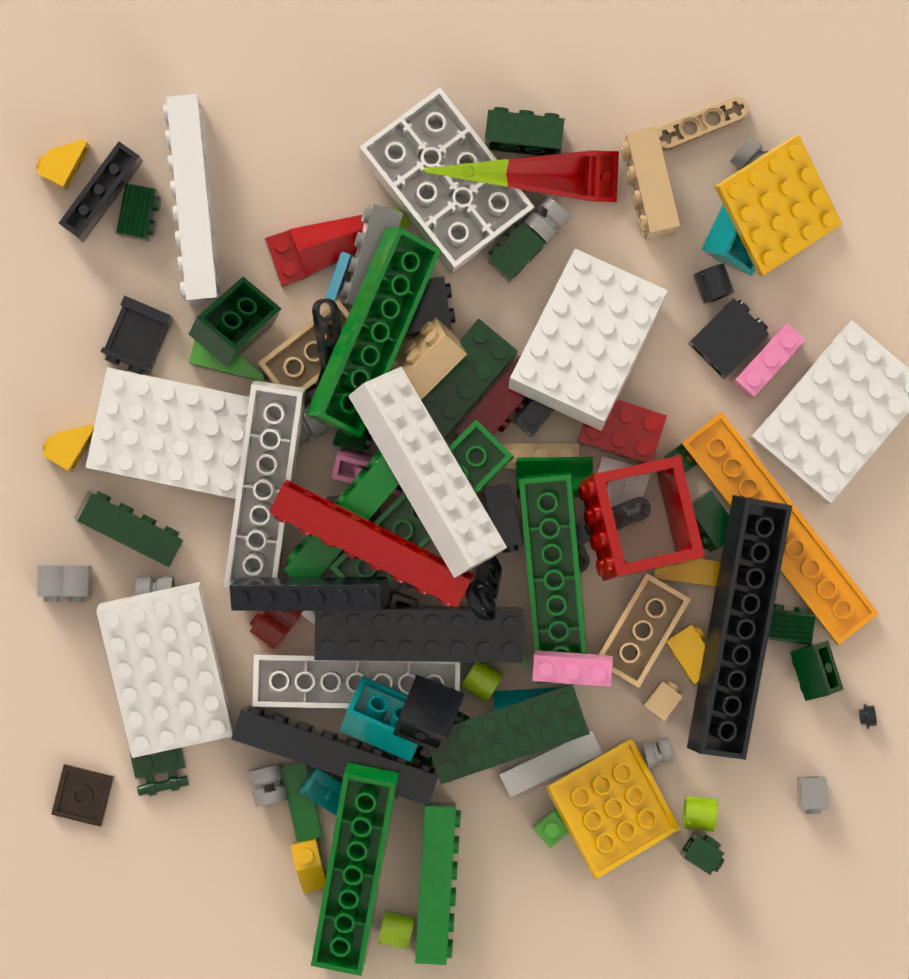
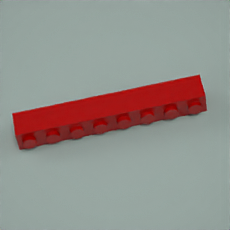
[269,479,474,607]

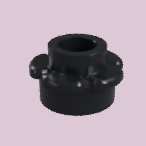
[859,704,877,729]

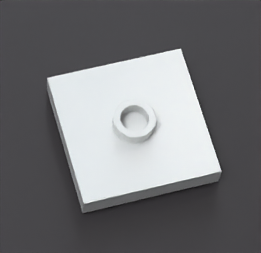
[597,456,651,518]

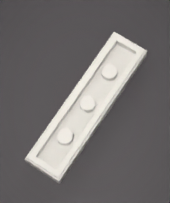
[499,730,603,798]

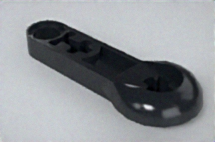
[312,298,342,389]
[466,556,502,621]

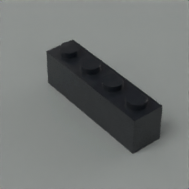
[59,141,143,243]

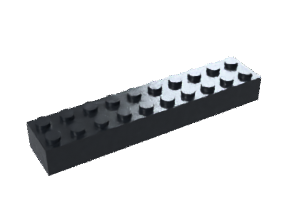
[687,495,792,760]

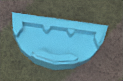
[325,252,351,301]

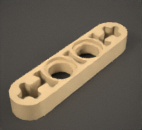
[658,97,748,150]

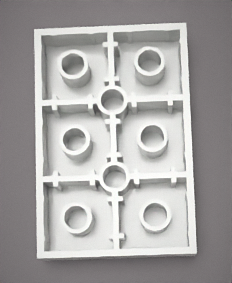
[358,88,534,274]
[508,249,668,431]
[749,320,909,505]
[85,367,250,500]
[96,582,234,758]

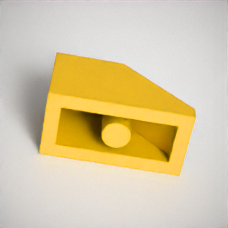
[36,139,91,191]
[42,424,94,472]
[666,624,706,684]
[290,838,326,893]

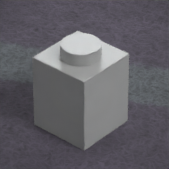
[797,776,828,814]

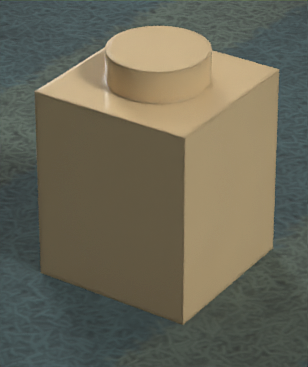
[642,680,683,721]

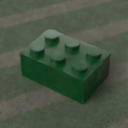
[484,107,565,156]
[188,276,282,367]

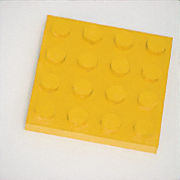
[715,135,842,276]
[545,738,680,879]

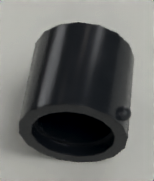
[693,264,735,304]

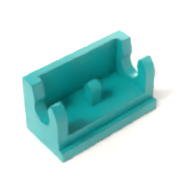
[298,768,342,816]

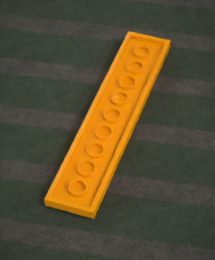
[681,412,879,645]

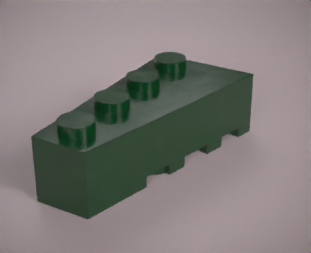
[74,491,183,567]

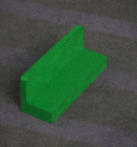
[516,457,593,497]

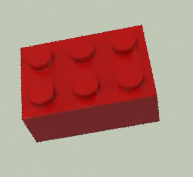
[577,399,667,464]

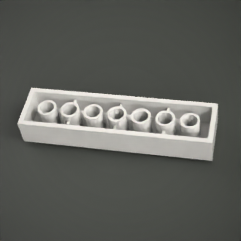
[163,94,221,307]
[349,367,507,578]
[224,381,306,587]
[253,654,460,711]

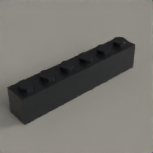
[229,577,390,611]

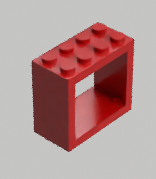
[578,456,705,581]

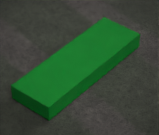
[281,762,323,842]

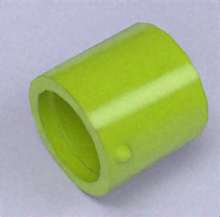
[461,662,504,703]
[682,795,718,831]
[378,910,415,950]

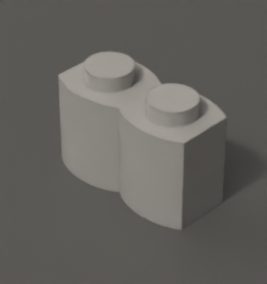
[37,566,92,602]

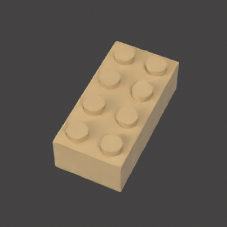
[620,126,680,240]
[258,300,349,394]
[390,317,467,400]
[597,573,691,688]

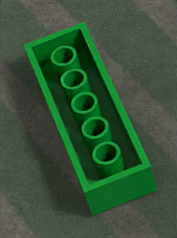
[284,450,399,577]
[415,802,461,965]

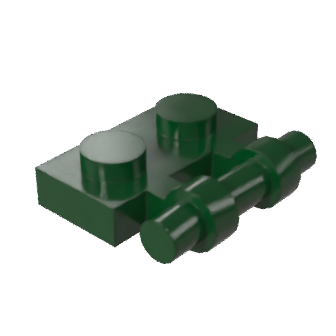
[130,747,189,796]

